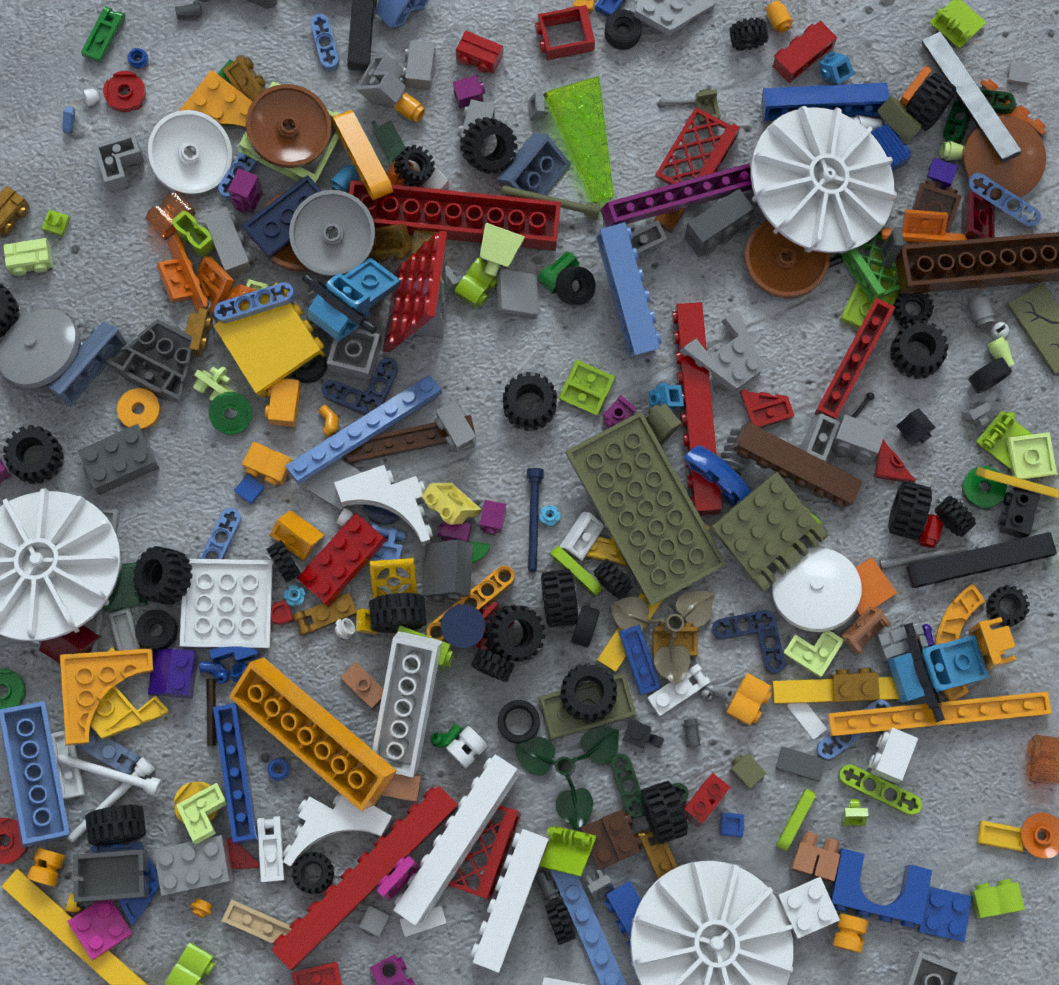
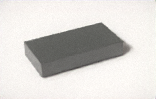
[881,227,904,268]
[775,746,826,782]

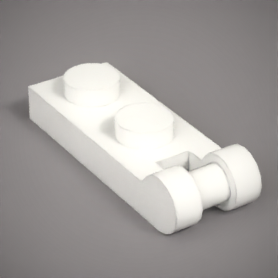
[647,664,711,717]
[257,816,285,883]

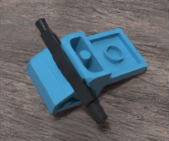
[302,258,401,342]
[887,623,989,722]

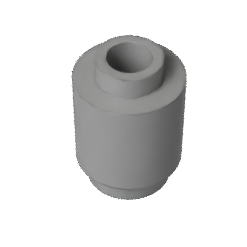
[968,294,995,328]

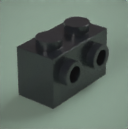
[998,487,1040,538]

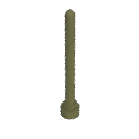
[501,186,600,220]

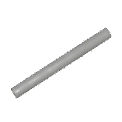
[879,545,967,569]

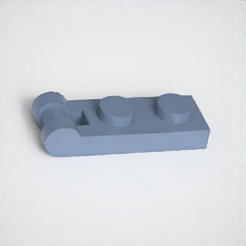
[75,728,140,775]

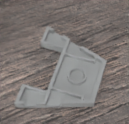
[634,0,716,36]
[680,310,764,392]

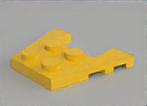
[90,647,169,740]

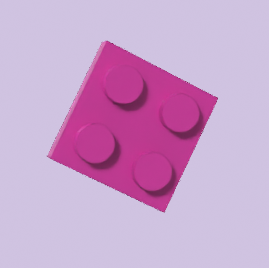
[377,855,421,902]
[68,901,133,961]

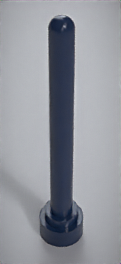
[526,468,544,573]

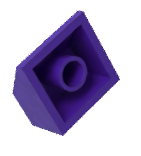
[148,649,199,699]

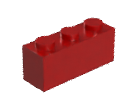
[773,20,837,83]

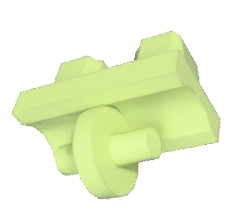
[193,366,235,401]

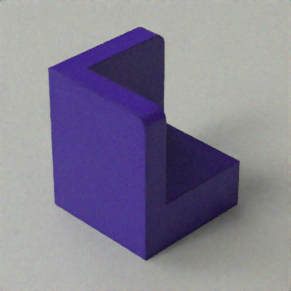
[927,158,958,190]

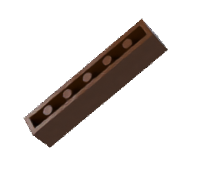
[732,422,863,508]

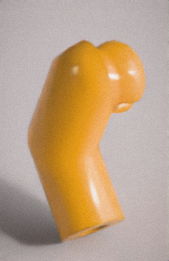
[318,404,339,436]

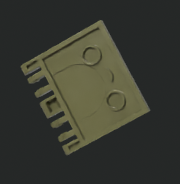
[710,472,828,592]

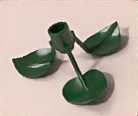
[515,727,619,829]

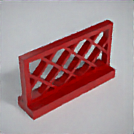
[655,107,740,185]
[448,806,521,901]

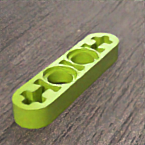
[838,764,922,815]

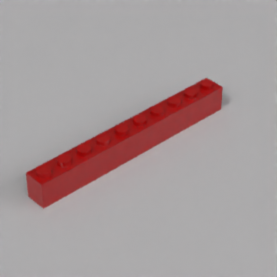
[672,302,722,516]
[271,786,458,971]

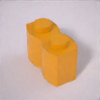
[241,442,293,486]
[725,673,772,726]

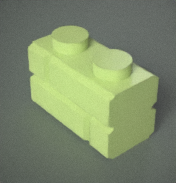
[3,238,53,276]

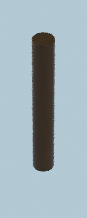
[206,678,216,746]

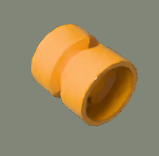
[27,847,66,887]
[832,914,869,953]

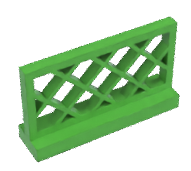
[838,227,900,304]

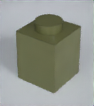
[729,753,767,791]

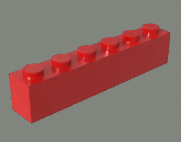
[814,298,895,420]

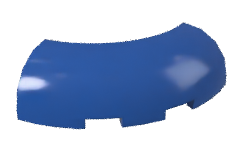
[684,446,752,507]

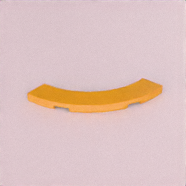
[934,584,986,701]

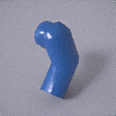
[200,661,230,684]

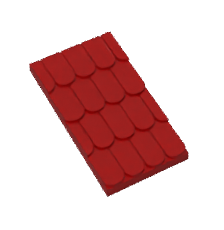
[383,231,449,352]

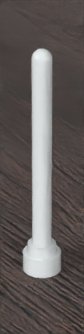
[57,754,162,797]
[68,757,155,843]

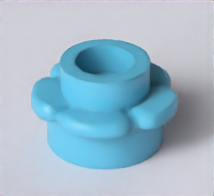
[539,505,561,526]
[284,585,305,606]

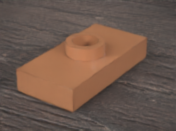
[340,662,383,709]

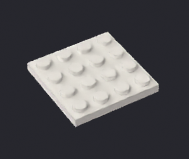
[180,559,273,649]

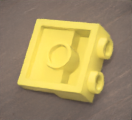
[422,483,482,525]

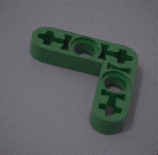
[943,89,1017,144]
[611,754,689,818]

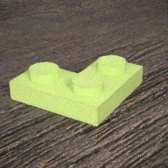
[783,631,844,678]
[176,783,227,845]

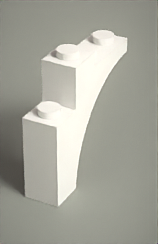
[334,465,433,547]
[282,793,393,867]

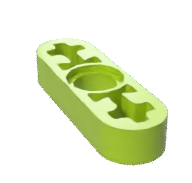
[549,546,603,597]
[776,788,816,851]

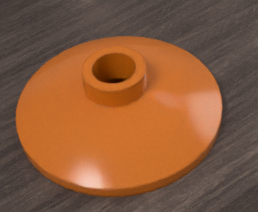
[1020,812,1059,859]

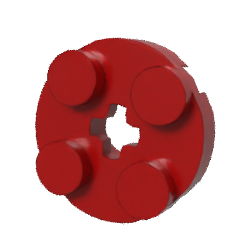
[103,71,146,112]
[0,818,28,864]

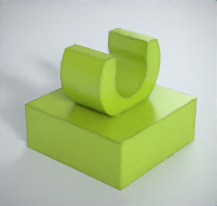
[42,210,71,237]
[842,799,868,826]

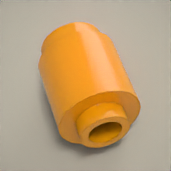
[766,0,793,33]
[394,93,426,123]

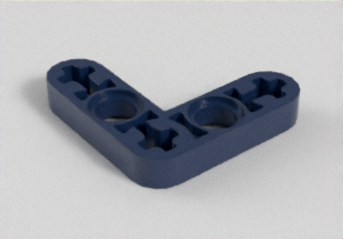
[322,358,398,415]
[711,610,785,675]

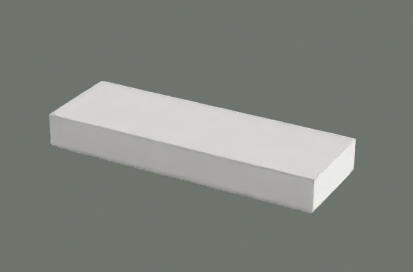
[51,731,85,801]

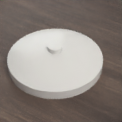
[147,110,232,195]
[772,547,862,632]

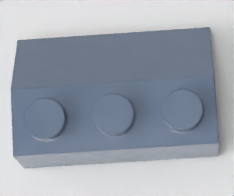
[496,132,571,198]

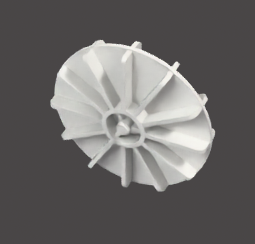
[749,106,897,253]
[0,488,122,644]
[630,861,793,985]

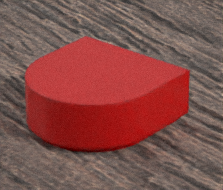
[271,599,294,625]

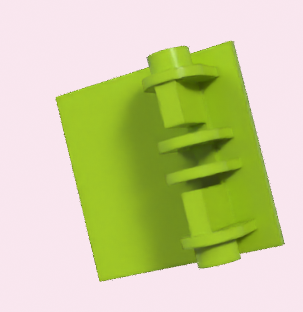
[929,0,987,49]
[976,410,1032,469]
[539,826,597,877]

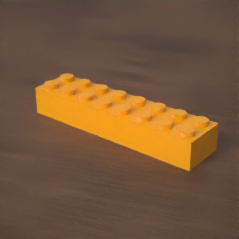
[229,658,397,812]

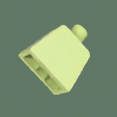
[480,223,525,277]

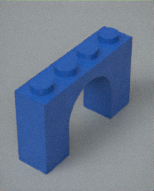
[829,848,932,929]

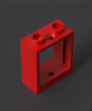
[535,5,595,60]
[684,773,731,827]

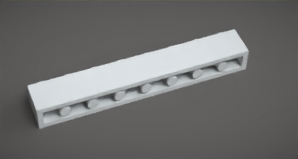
[394,755,521,928]

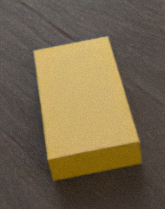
[976,820,1024,852]

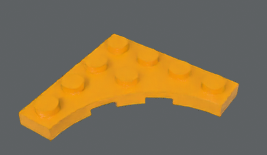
[179,69,253,128]
[60,648,153,746]

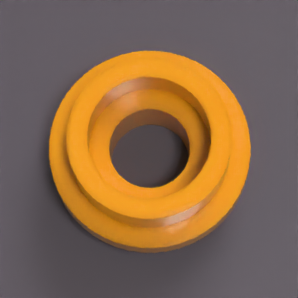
[189,898,212,918]

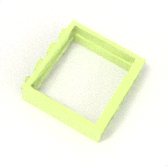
[238,81,340,184]

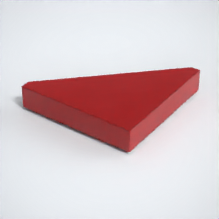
[874,438,916,483]
[227,837,260,869]

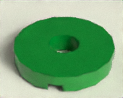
[209,392,252,435]
[962,465,1007,509]
[0,669,26,709]

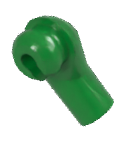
[430,723,463,748]

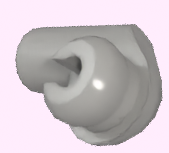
[701,684,735,700]

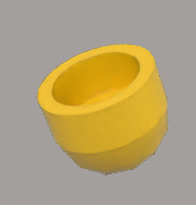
[65,893,84,913]

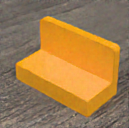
[270,510,324,561]

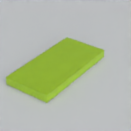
[840,251,900,329]

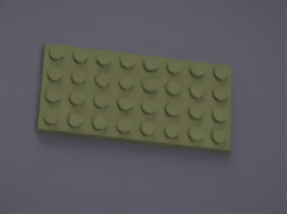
[565,411,727,606]

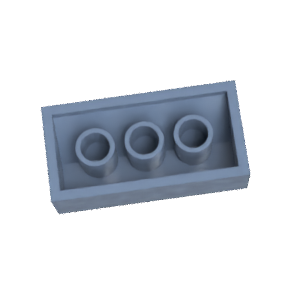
[46,321,126,407]

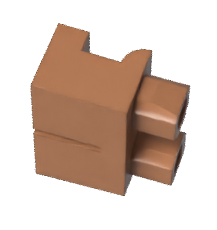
[789,831,840,882]

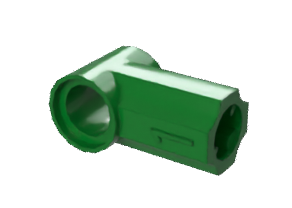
[537,251,580,293]

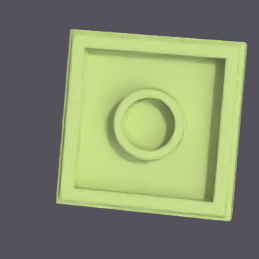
[1006,432,1057,480]

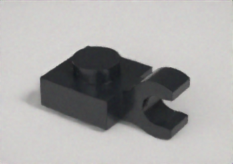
[623,719,664,749]

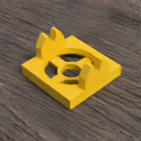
[370,558,417,599]

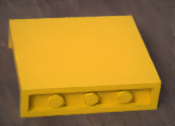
[213,282,326,399]

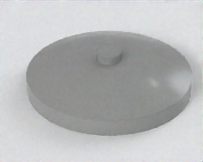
[289,190,376,276]
[0,309,79,388]

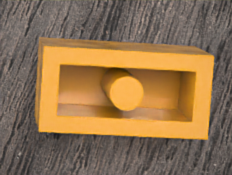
[265,379,301,427]

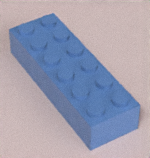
[595,222,662,358]
[0,701,70,848]

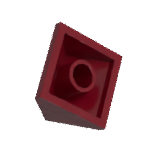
[961,191,995,240]
[39,625,101,664]

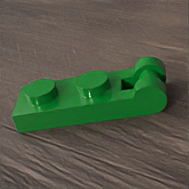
[81,6,126,63]

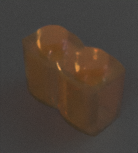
[145,191,196,241]
[1026,735,1059,785]

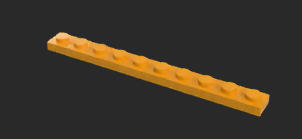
[827,691,1052,737]

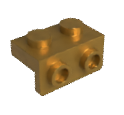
[223,55,266,101]
[368,224,413,261]
[185,308,213,357]
[653,623,699,657]
[830,668,880,702]

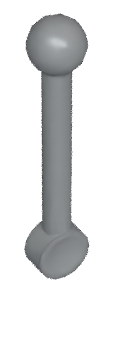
[659,98,696,106]
[207,300,221,341]

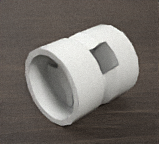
[446,726,488,769]

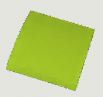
[558,359,616,416]

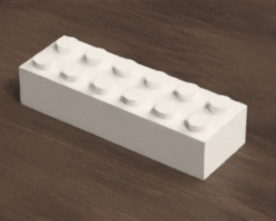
[372,631,443,777]
[470,829,548,973]

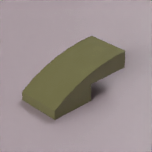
[877,95,922,142]

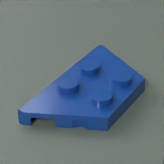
[90,842,160,925]

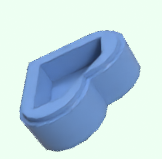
[62,106,75,133]

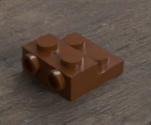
[912,180,962,233]
[580,809,643,870]

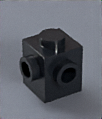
[896,408,936,445]

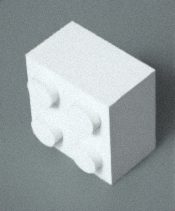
[868,727,918,784]
[776,877,840,939]

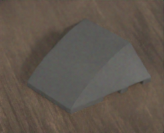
[105,319,192,402]

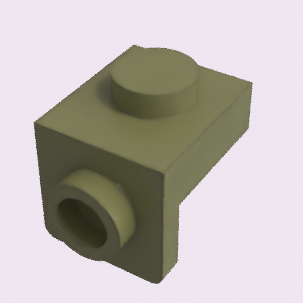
[695,88,720,124]

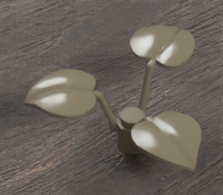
[611,591,714,684]

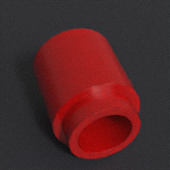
[918,514,944,548]

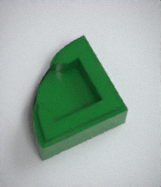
[468,541,490,563]

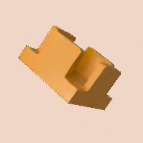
[969,617,1016,671]

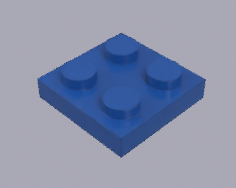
[917,887,972,942]

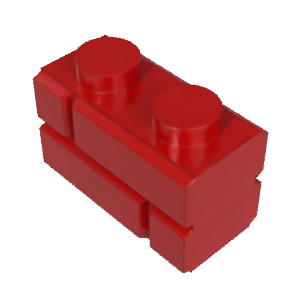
[456,31,503,74]

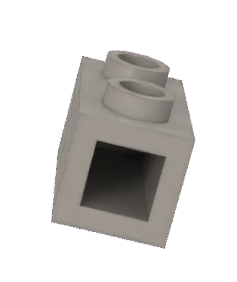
[435,400,477,453]

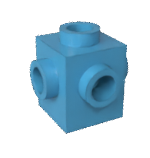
[819,52,855,85]
[648,383,684,412]

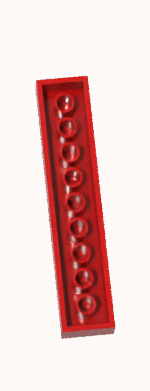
[349,180,561,251]

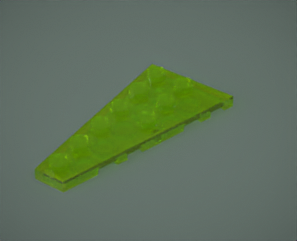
[543,76,614,204]

